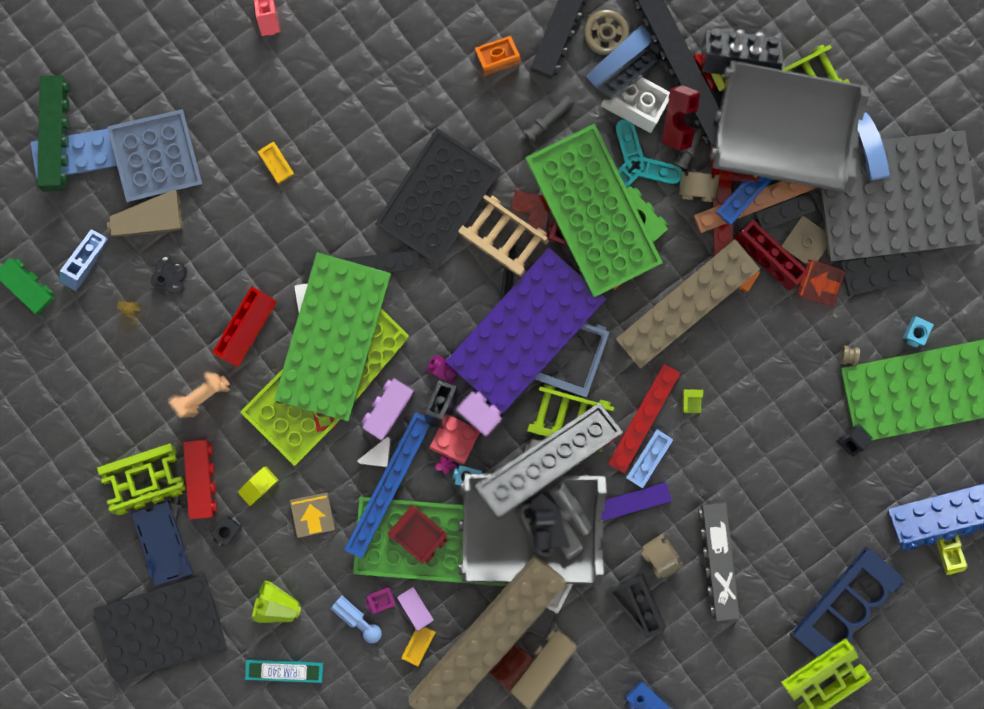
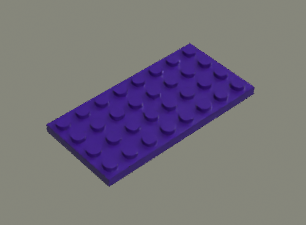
[446,248,606,414]

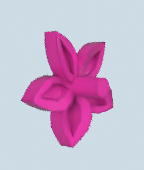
[435,455,457,475]

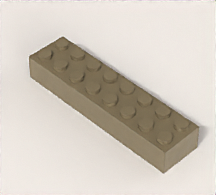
[616,240,760,369]

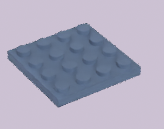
[107,109,202,202]

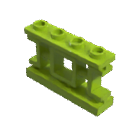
[97,443,187,515]
[782,639,872,709]

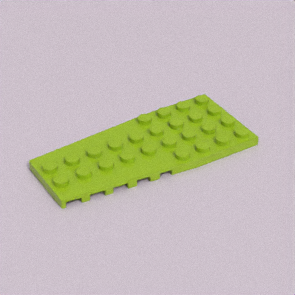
[240,309,409,466]

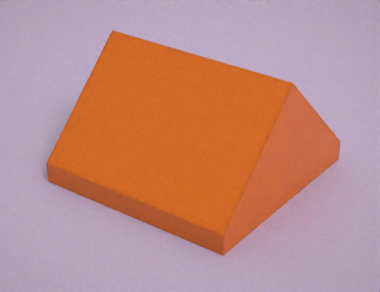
[475,36,521,76]

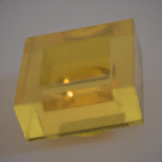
[117,301,141,315]

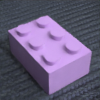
[362,378,415,440]
[457,392,501,435]

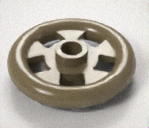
[584,10,629,56]

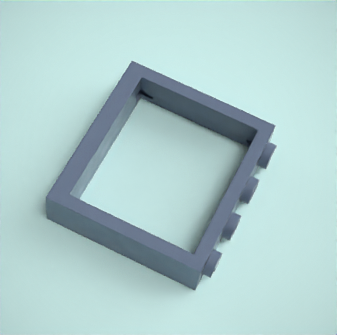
[534,321,610,398]

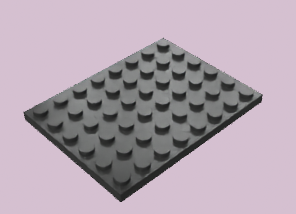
[820,130,981,262]

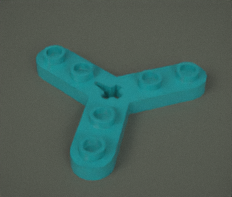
[615,119,682,189]

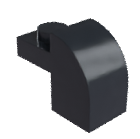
[836,423,873,457]

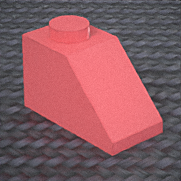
[254,0,280,36]

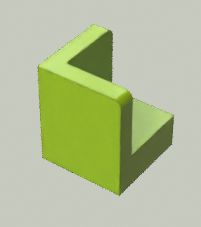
[682,390,703,413]

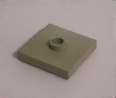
[781,216,827,269]

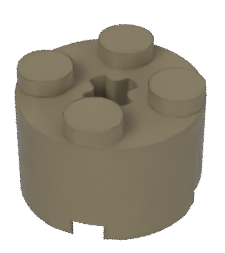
[679,172,720,202]
[641,533,684,578]

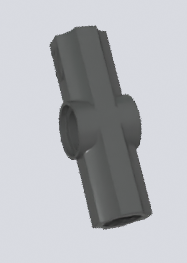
[549,482,592,536]

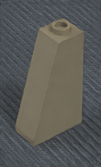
[107,190,183,238]

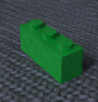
[0,258,56,315]

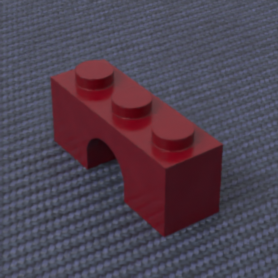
[662,85,701,150]

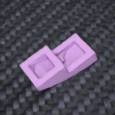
[397,587,434,631]

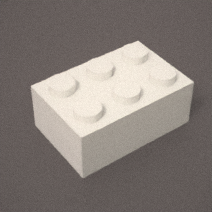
[601,77,670,133]

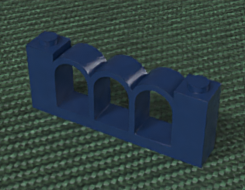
[791,547,905,657]

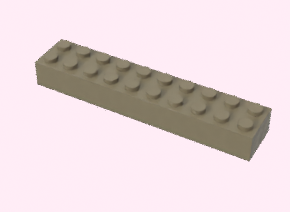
[409,554,566,709]

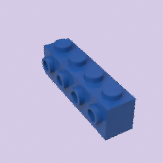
[625,680,671,709]

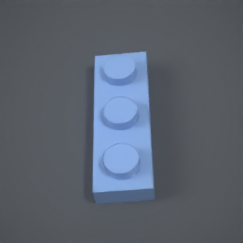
[626,429,673,488]

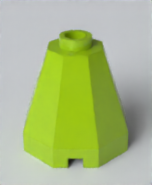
[252,580,301,623]

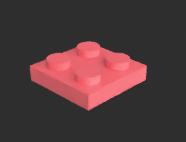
[429,416,480,465]

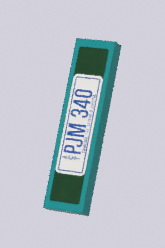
[245,659,324,683]

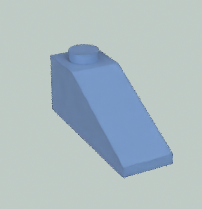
[59,229,108,291]

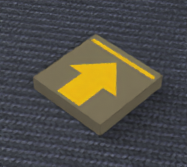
[290,492,336,538]

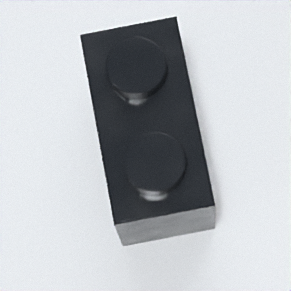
[424,381,458,429]

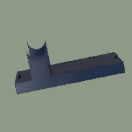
[131,500,193,586]

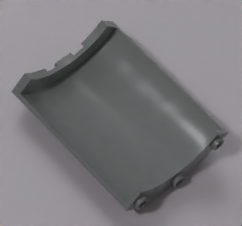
[710,61,869,193]
[458,474,606,584]

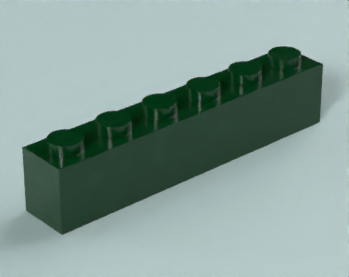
[37,75,70,192]

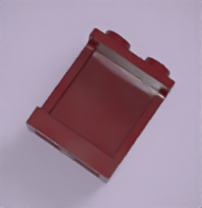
[387,504,448,564]

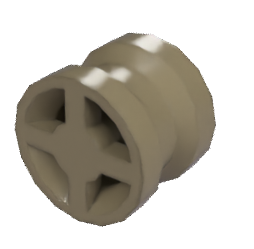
[840,345,860,366]

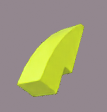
[937,535,967,575]

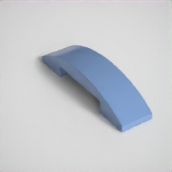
[586,26,652,88]
[857,112,890,181]

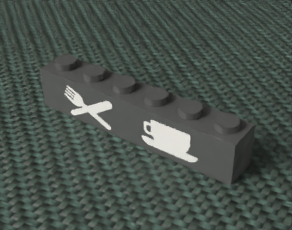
[698,502,740,621]

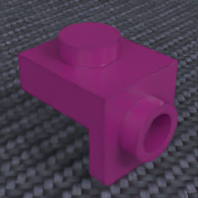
[427,355,458,384]
[365,587,396,614]

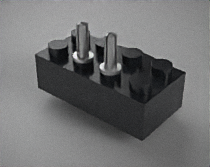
[701,29,784,75]

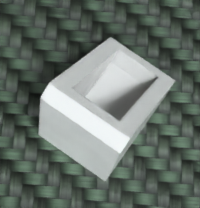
[358,437,391,467]

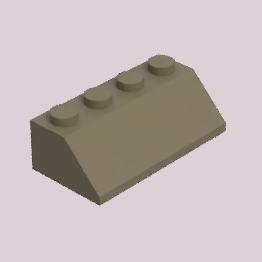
[510,629,577,709]

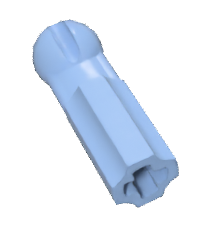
[330,596,382,643]

